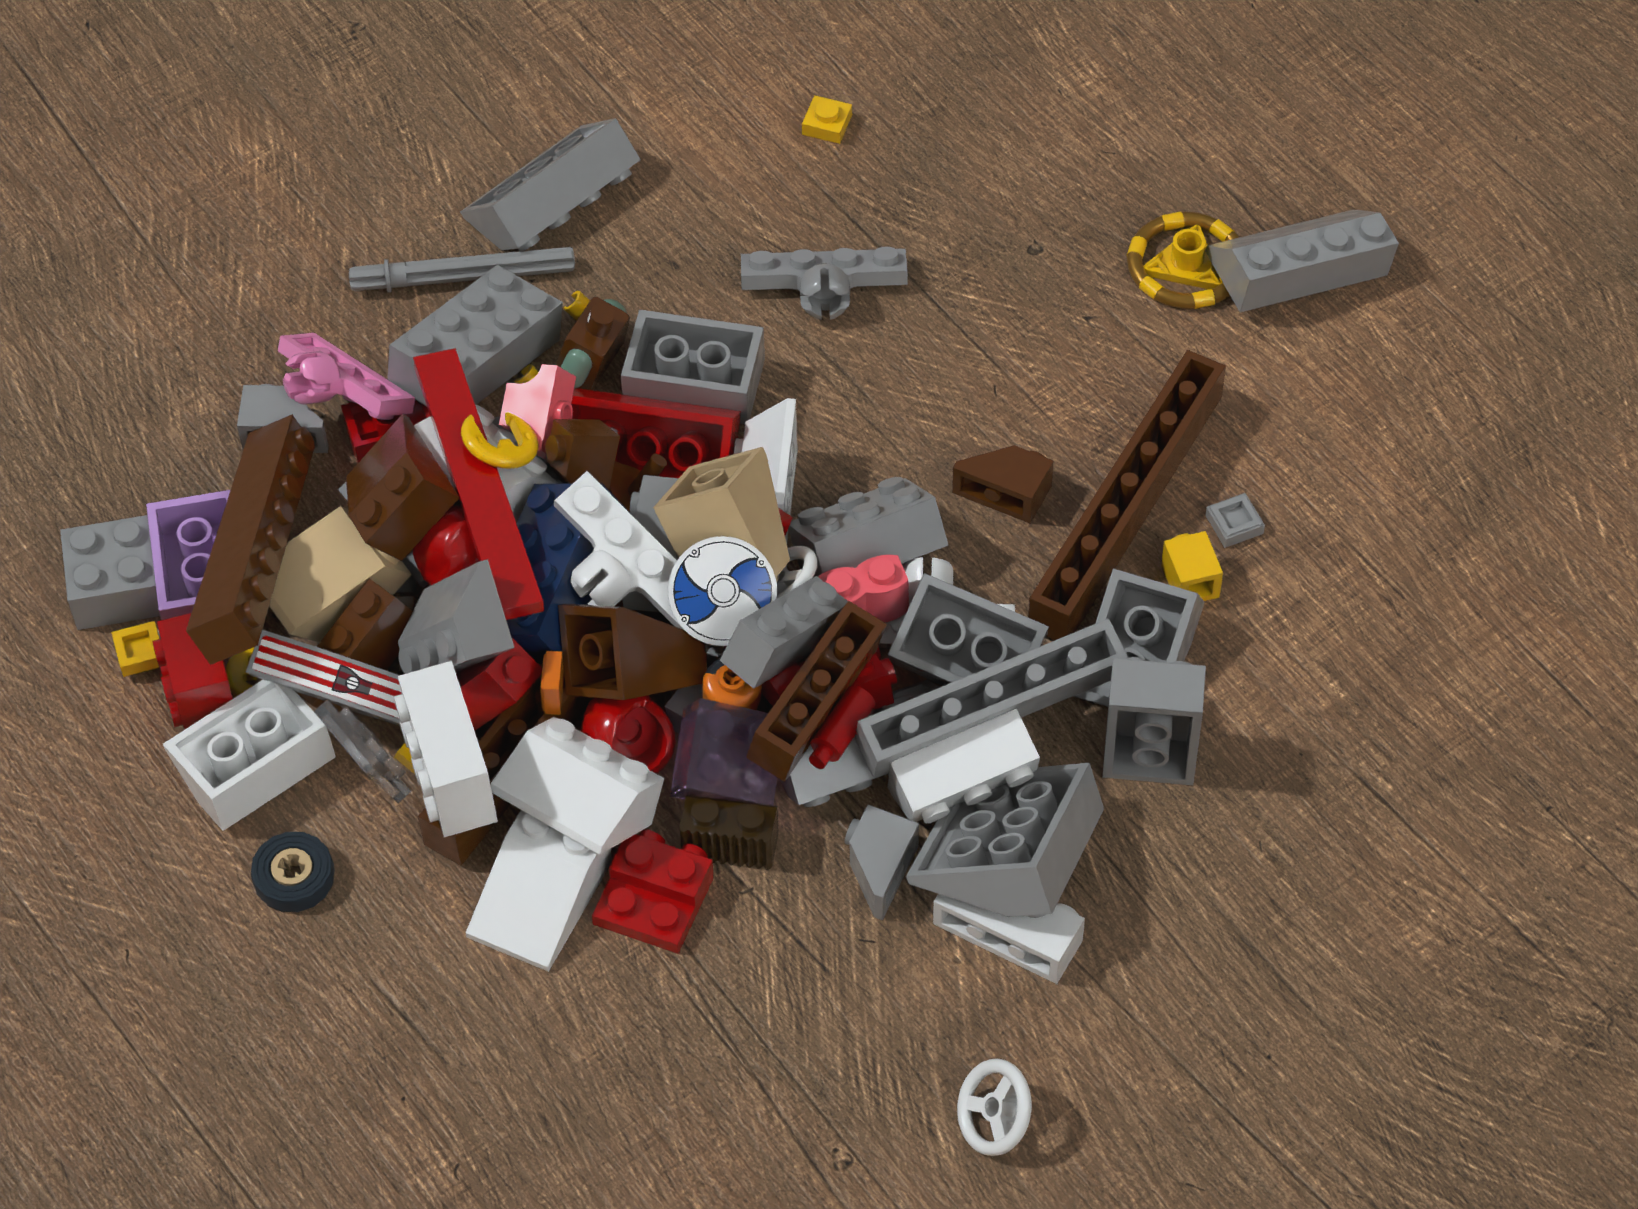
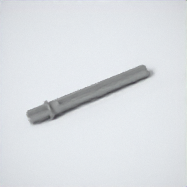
[349,247,575,293]

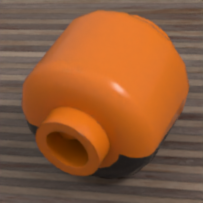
[702,658,762,723]

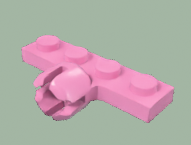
[278,333,415,420]

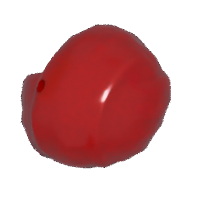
[413,505,479,586]
[581,695,676,774]

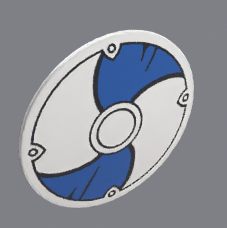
[668,536,777,646]

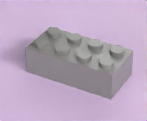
[387,265,563,407]

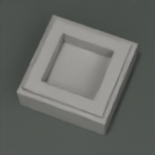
[1205,493,1265,548]

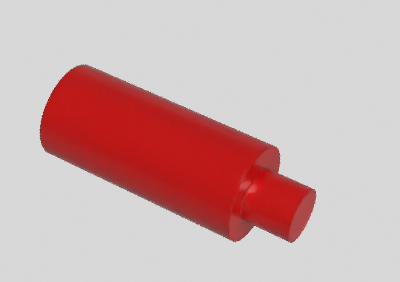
[809,686,876,769]

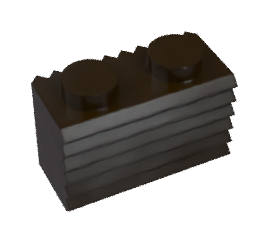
[679,795,779,870]

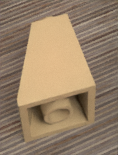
[653,447,790,582]
[269,506,412,643]

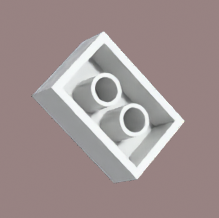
[393,661,498,837]

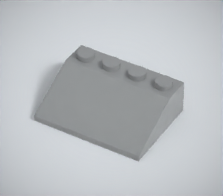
[906,763,1104,918]

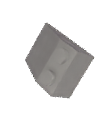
[1073,569,1205,707]

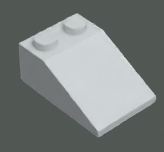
[466,810,612,972]

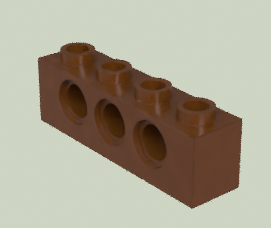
[746,600,887,782]

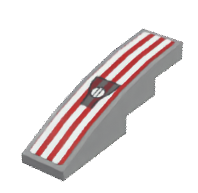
[246,630,402,726]

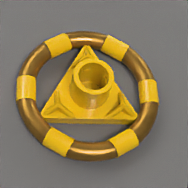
[1127,211,1240,309]

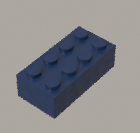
[506,484,631,664]

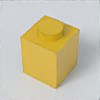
[1161,531,1223,601]

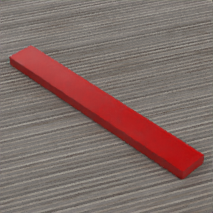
[413,348,544,620]

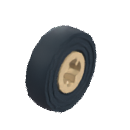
[251,832,335,912]

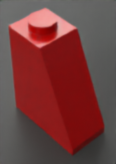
[456,639,542,731]

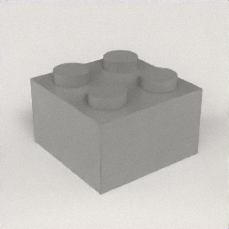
[60,515,160,630]

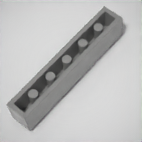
[855,619,1128,778]

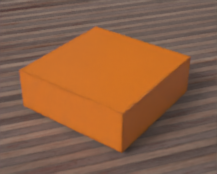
[541,651,564,715]

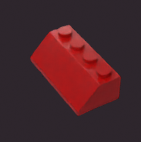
[571,388,741,478]

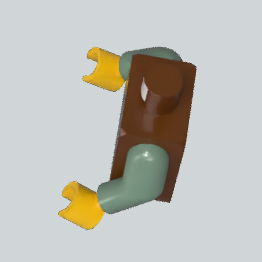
[514,290,630,390]

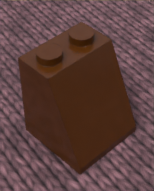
[558,604,707,700]

